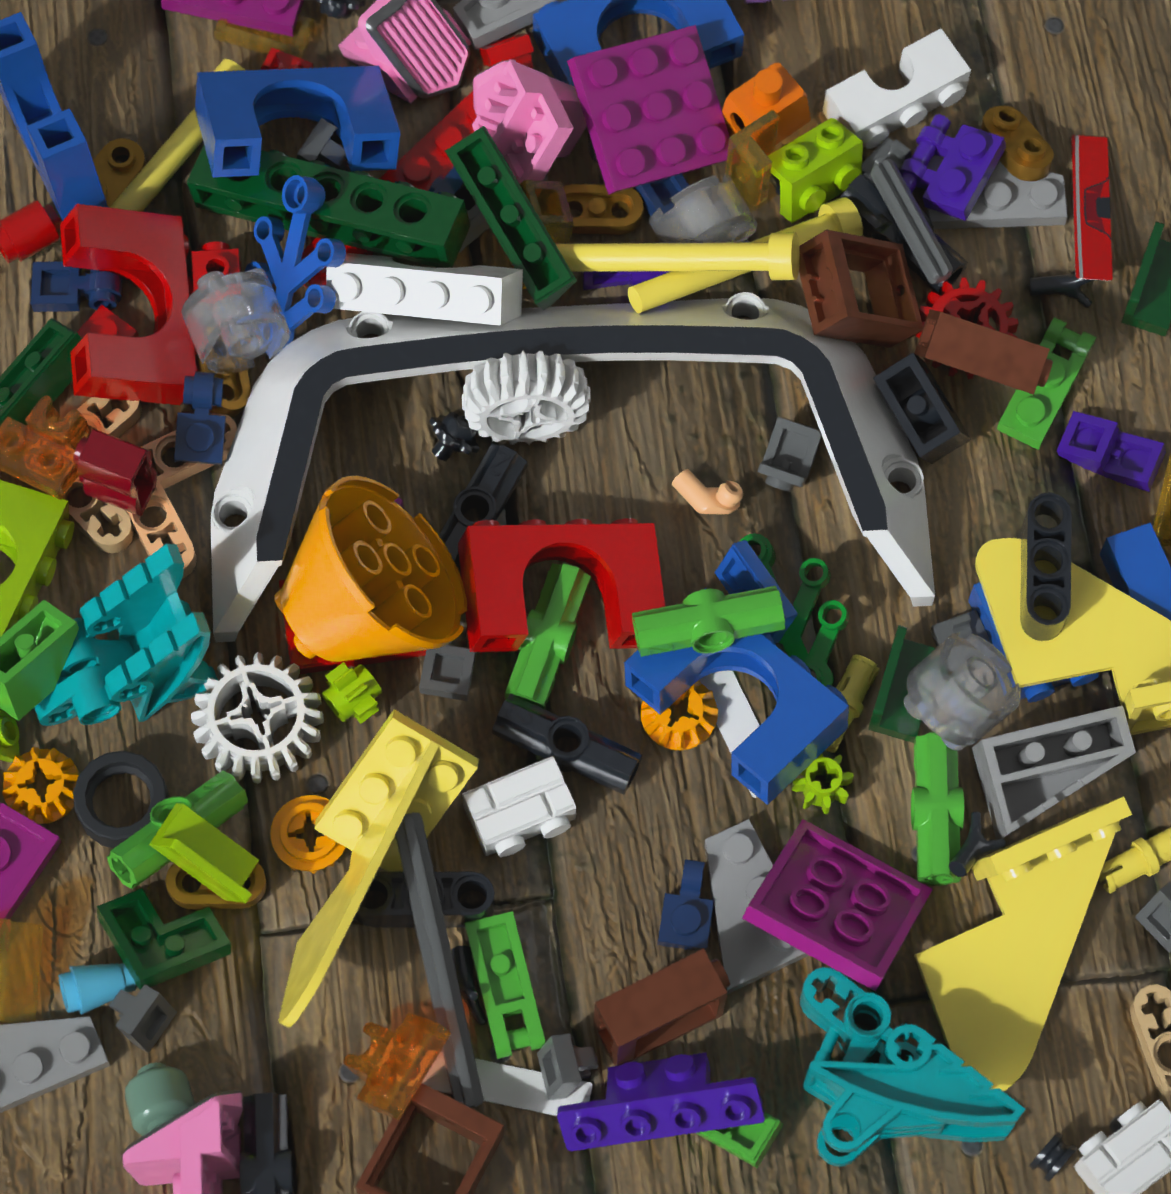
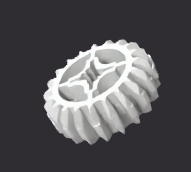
[462,351,591,445]
[191,652,324,784]

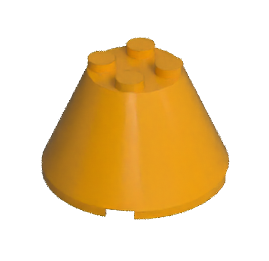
[274,476,468,662]

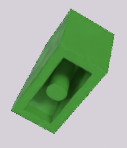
[0,600,79,721]

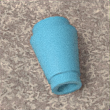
[58,963,136,1015]

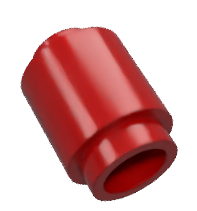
[0,200,61,263]

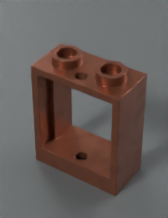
[799,230,923,348]
[914,309,1053,395]
[594,948,730,1066]
[355,1079,504,1194]

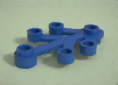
[244,175,346,356]

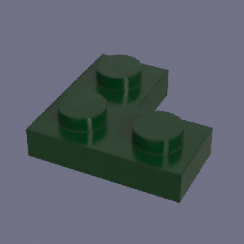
[97,888,231,990]

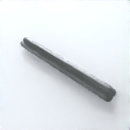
[395,813,484,1108]

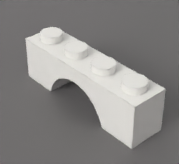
[326,253,523,325]

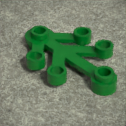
[739,534,849,686]

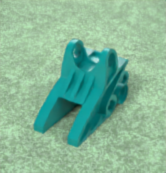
[34,543,219,726]
[800,967,1025,1167]

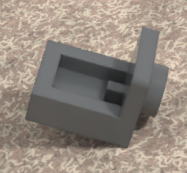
[757,416,822,492]

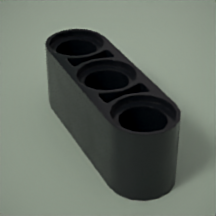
[1020,492,1072,641]
[355,871,495,928]

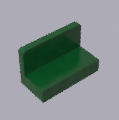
[1121,221,1171,337]
[868,625,941,743]

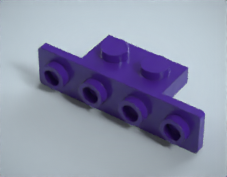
[557,1052,765,1151]

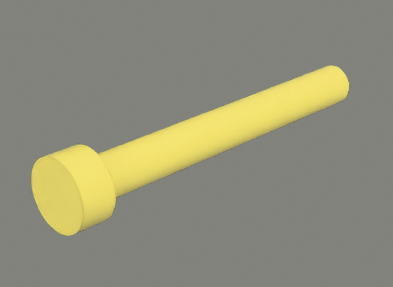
[110,59,245,212]
[628,197,863,314]
[556,232,800,280]

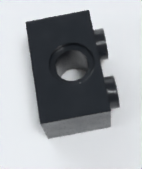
[873,353,972,464]

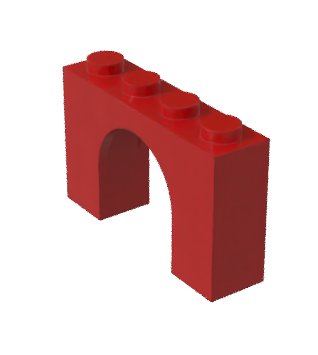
[60,204,198,405]
[458,518,666,652]

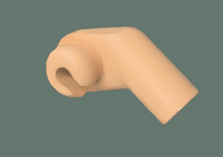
[672,469,743,514]

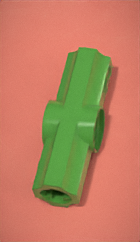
[505,563,591,709]
[632,586,785,657]
[911,732,964,886]
[107,770,248,889]

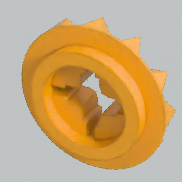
[640,680,718,750]
[2,746,79,824]
[270,795,347,874]

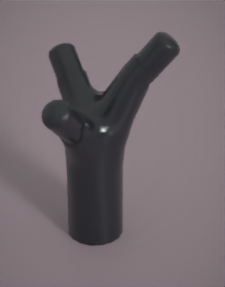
[1030,270,1093,308]
[949,811,1006,877]
[451,946,487,1025]

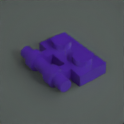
[899,114,1006,221]

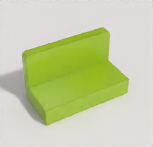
[149,803,259,903]

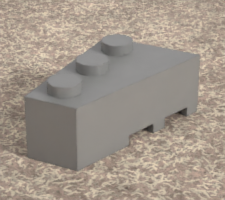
[972,705,1136,840]

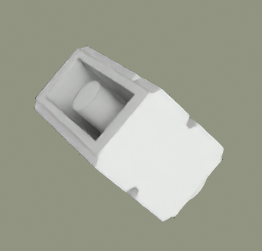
[462,756,576,857]
[1074,1100,1171,1194]

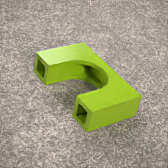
[0,480,75,636]

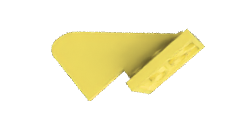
[975,538,1171,735]
[279,709,478,1028]
[914,797,1132,1092]

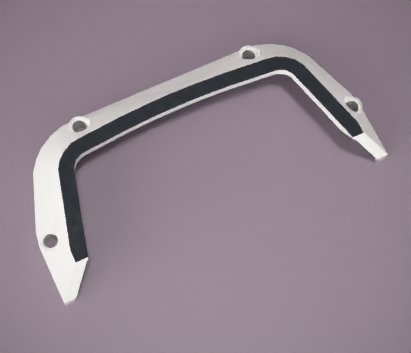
[211,292,935,642]

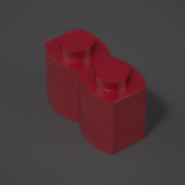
[73,429,157,516]

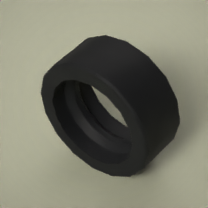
[73,751,169,849]

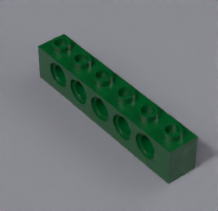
[187,146,471,268]

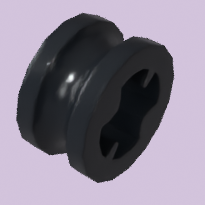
[1029,1131,1078,1183]

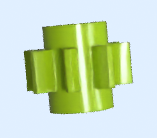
[322,662,382,724]
[791,753,854,814]

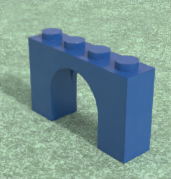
[533,0,744,87]
[0,12,108,221]
[195,66,400,177]
[968,522,1171,703]
[624,588,849,805]

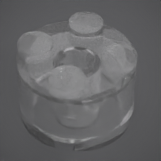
[649,174,758,243]
[181,268,291,374]
[903,633,1021,751]

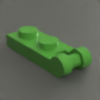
[997,317,1096,450]
[465,911,545,1059]

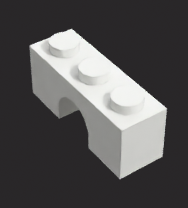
[822,29,971,149]

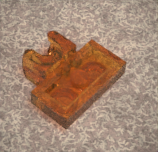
[0,396,89,500]
[343,1013,452,1120]

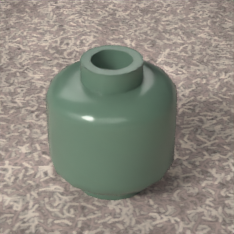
[125,1063,195,1136]

